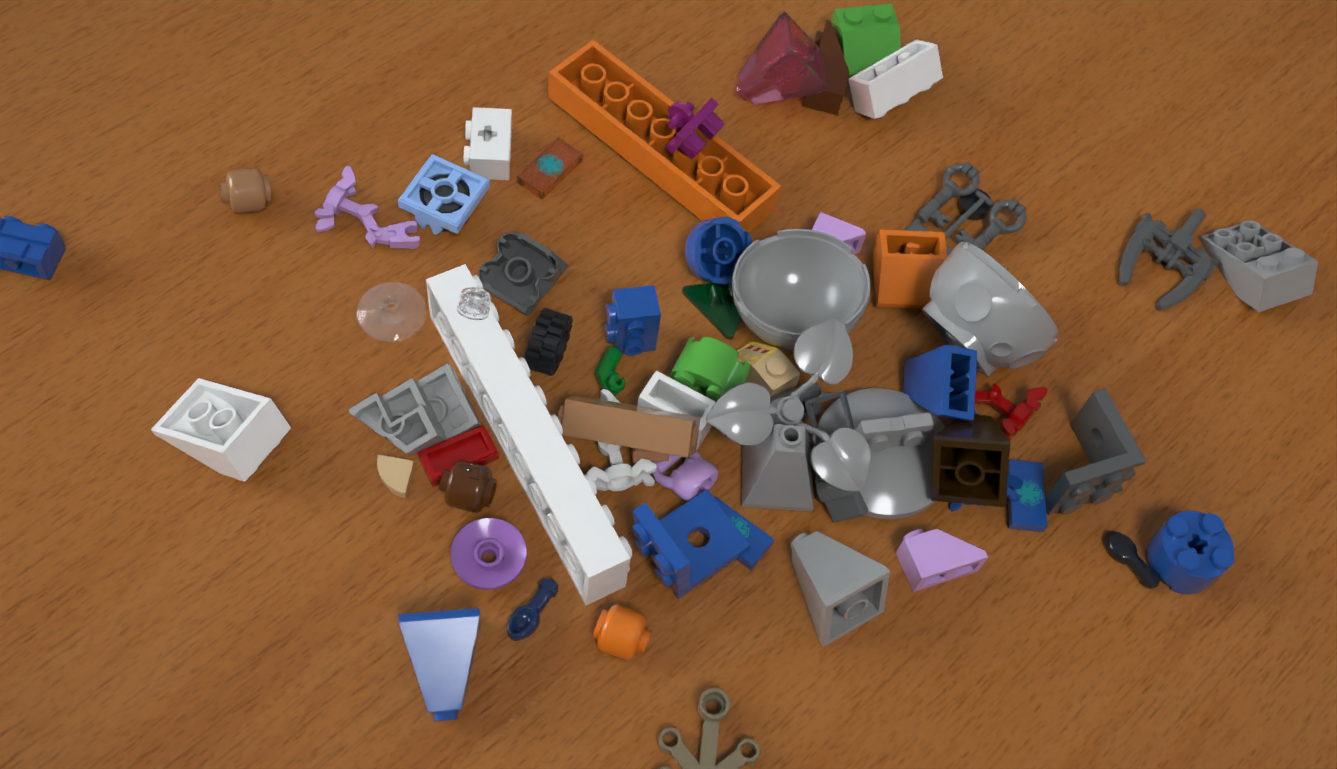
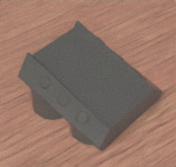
[478,232,569,316]

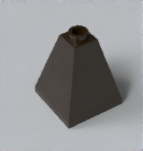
[931,414,1010,507]

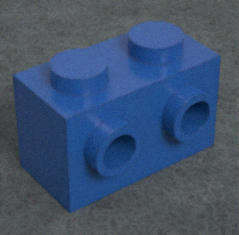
[605,285,661,356]

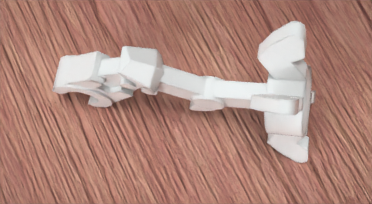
[587,389,657,491]

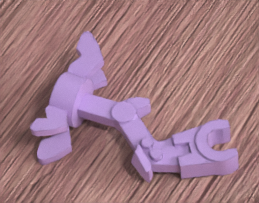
[314,166,420,249]

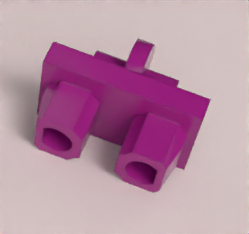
[666,98,725,159]

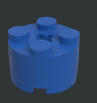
[1146,511,1234,594]

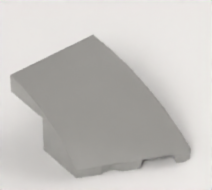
[348,363,482,455]

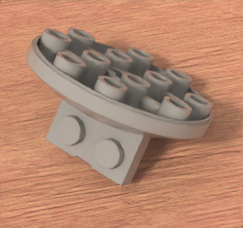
[812,388,945,519]

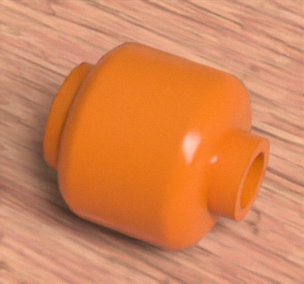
[593,604,652,661]

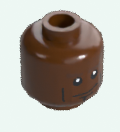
[439,461,497,513]

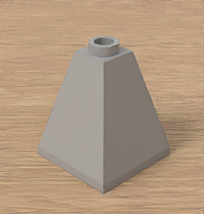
[741,424,814,512]
[791,531,890,647]

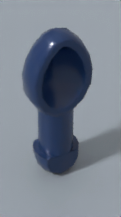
[507,579,558,641]

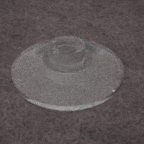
[357,282,427,342]

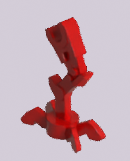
[975,383,1048,441]

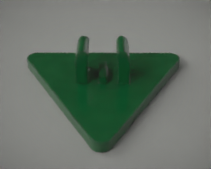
[682,283,741,340]

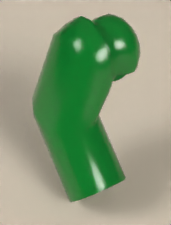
[595,346,626,395]

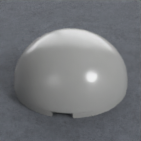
[732,229,870,351]

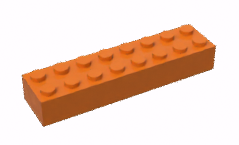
[548,40,782,233]

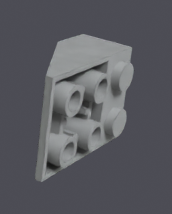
[1200,220,1318,312]

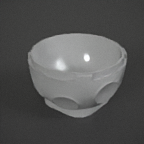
[922,242,1059,377]

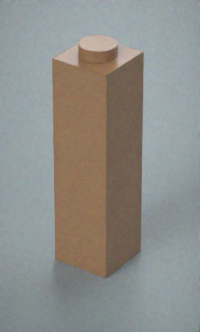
[558,395,701,458]

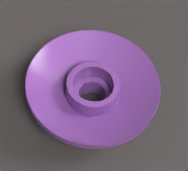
[451,518,527,590]

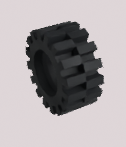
[525,308,573,376]

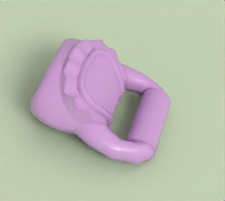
[652,451,718,502]

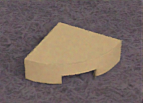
[377,454,415,499]

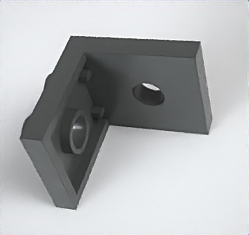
[1045,388,1146,515]

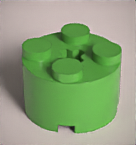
[669,336,751,402]

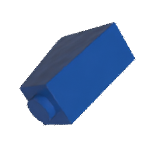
[903,345,977,421]

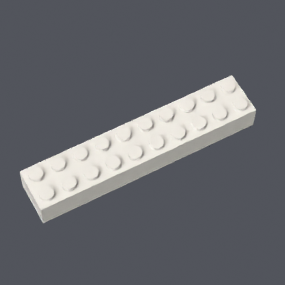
[426,264,632,605]

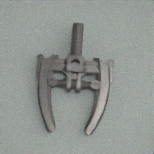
[1119,208,1219,311]

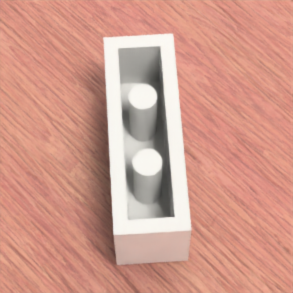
[848,39,943,118]

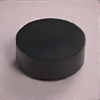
[958,189,991,220]

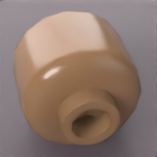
[219,168,271,213]

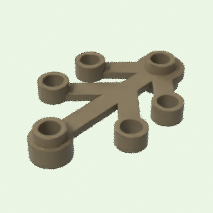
[657,688,760,769]

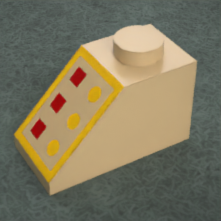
[737,341,801,397]

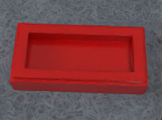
[417,424,499,487]

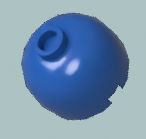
[685,217,752,285]

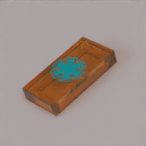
[517,137,583,200]

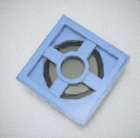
[398,154,490,235]

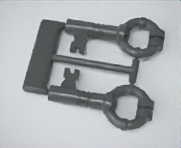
[905,162,1026,256]

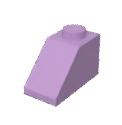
[896,529,988,592]

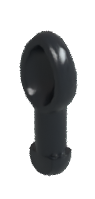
[1104,531,1160,589]

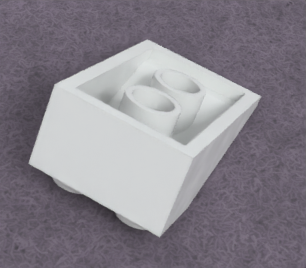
[151,378,291,482]

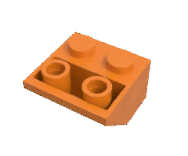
[871,229,948,309]

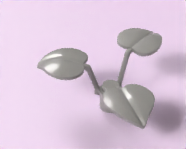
[706,319,871,491]

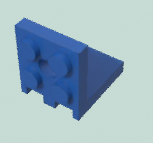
[631,489,751,599]

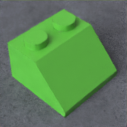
[831,3,901,79]

